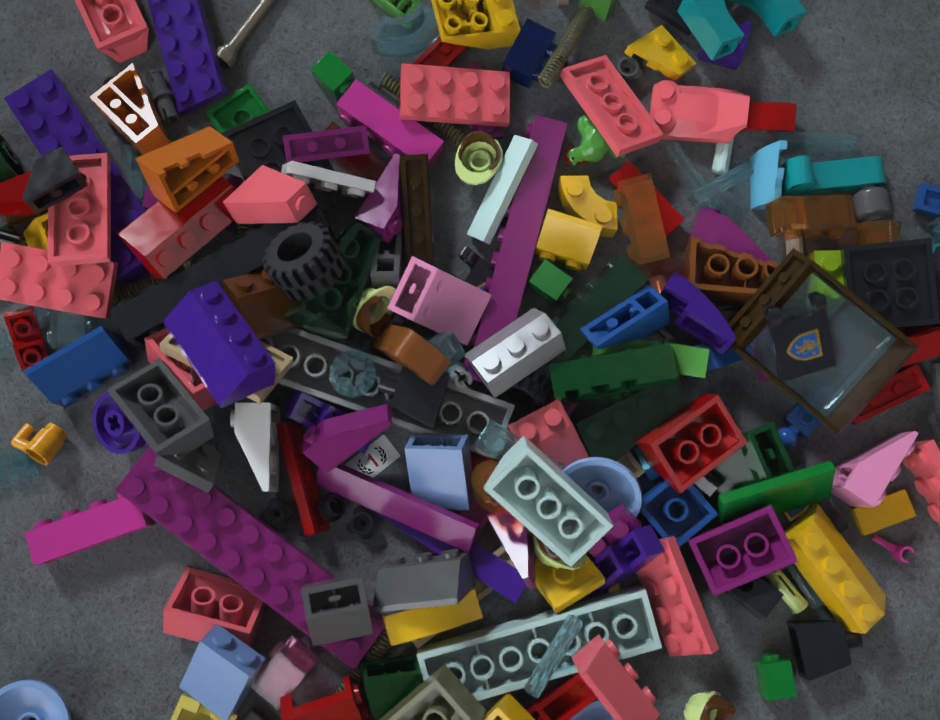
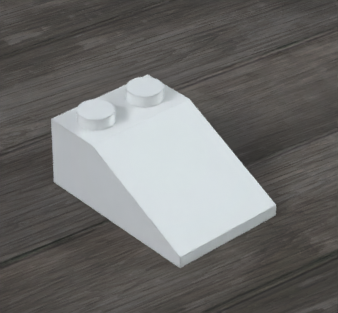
[230,403,280,492]

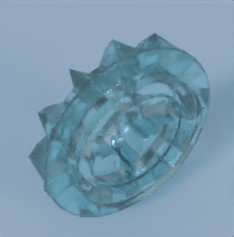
[329,351,376,397]

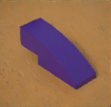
[660,271,736,355]
[282,390,371,454]
[592,525,665,596]

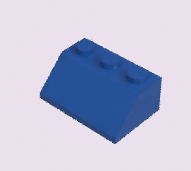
[24,326,136,407]

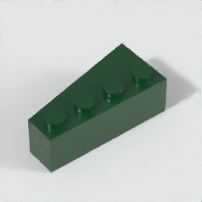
[549,341,680,405]

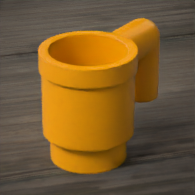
[11,423,68,466]

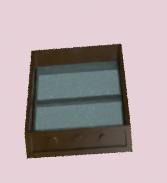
[729,248,919,436]

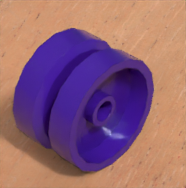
[92,392,149,454]

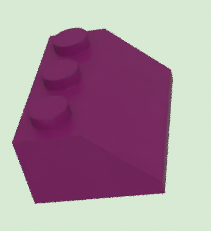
[688,504,798,596]

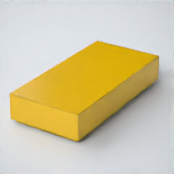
[850,489,917,536]

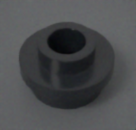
[318,493,345,522]

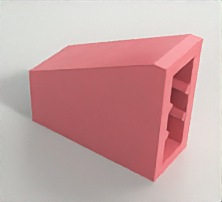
[223,165,317,224]

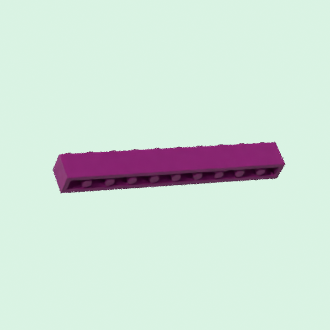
[464,115,567,386]

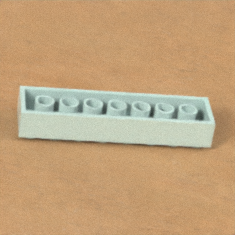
[417,585,662,701]

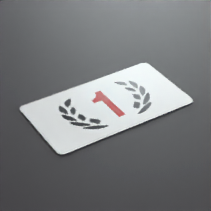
[345,435,400,478]

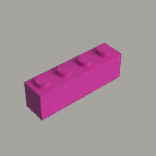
[336,80,444,170]
[24,494,154,566]

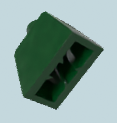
[361,655,421,719]

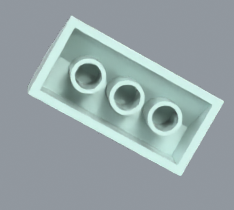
[484,436,613,567]

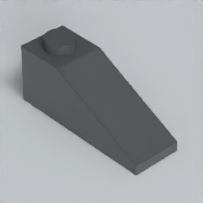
[370,221,404,289]

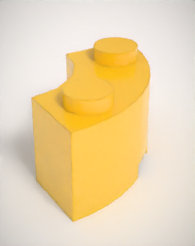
[558,176,618,238]

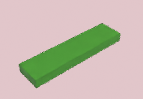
[592,339,710,378]

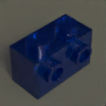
[502,18,557,89]

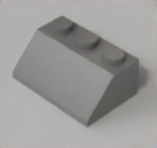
[463,308,566,398]

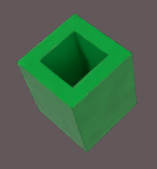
[311,50,355,100]
[527,259,573,305]
[754,653,797,701]

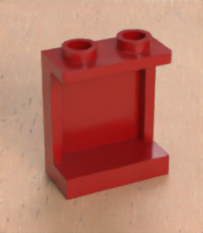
[279,676,371,720]

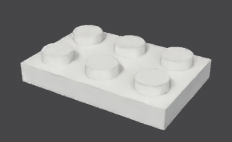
[281,161,376,198]

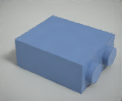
[404,433,476,511]
[179,624,266,720]

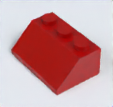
[636,394,747,493]

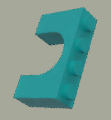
[677,0,807,61]

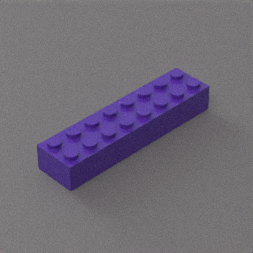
[4,69,149,283]

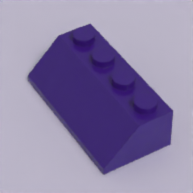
[164,281,275,408]

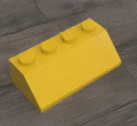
[784,503,886,634]

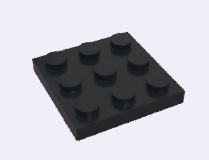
[221,100,334,187]
[840,238,940,332]

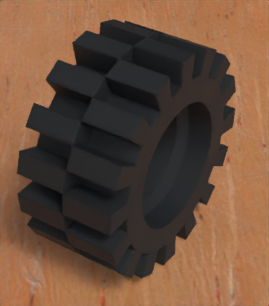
[504,370,554,409]

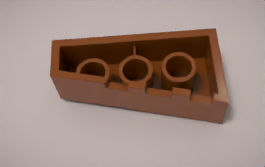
[684,236,804,309]

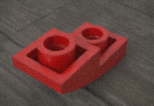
[740,102,797,133]
[3,306,49,371]

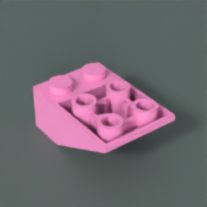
[387,256,492,345]
[831,431,919,507]

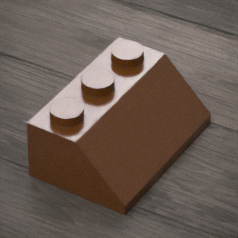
[223,269,325,339]

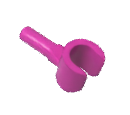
[871,534,915,564]

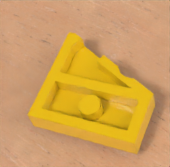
[624,25,697,81]

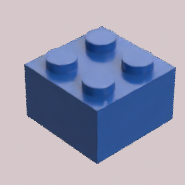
[637,479,718,547]

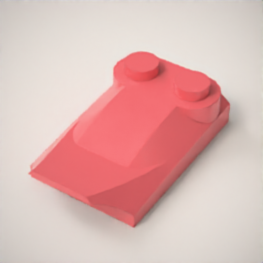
[75,0,149,63]
[650,80,750,144]

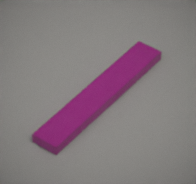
[315,463,479,553]

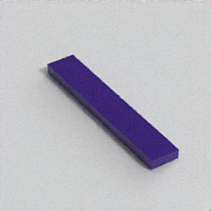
[370,509,527,604]

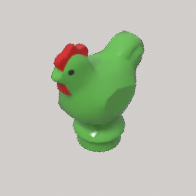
[563,115,626,166]

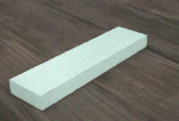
[467,135,538,245]

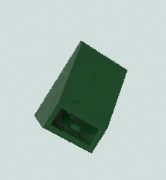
[704,421,795,507]

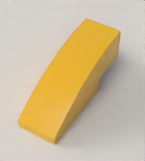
[383,589,483,646]

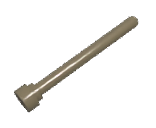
[216,0,275,69]

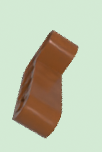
[371,324,452,386]

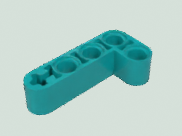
[781,155,887,199]

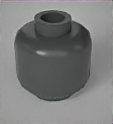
[851,184,892,227]

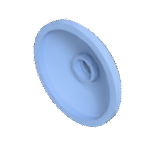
[563,457,642,517]
[0,680,71,720]

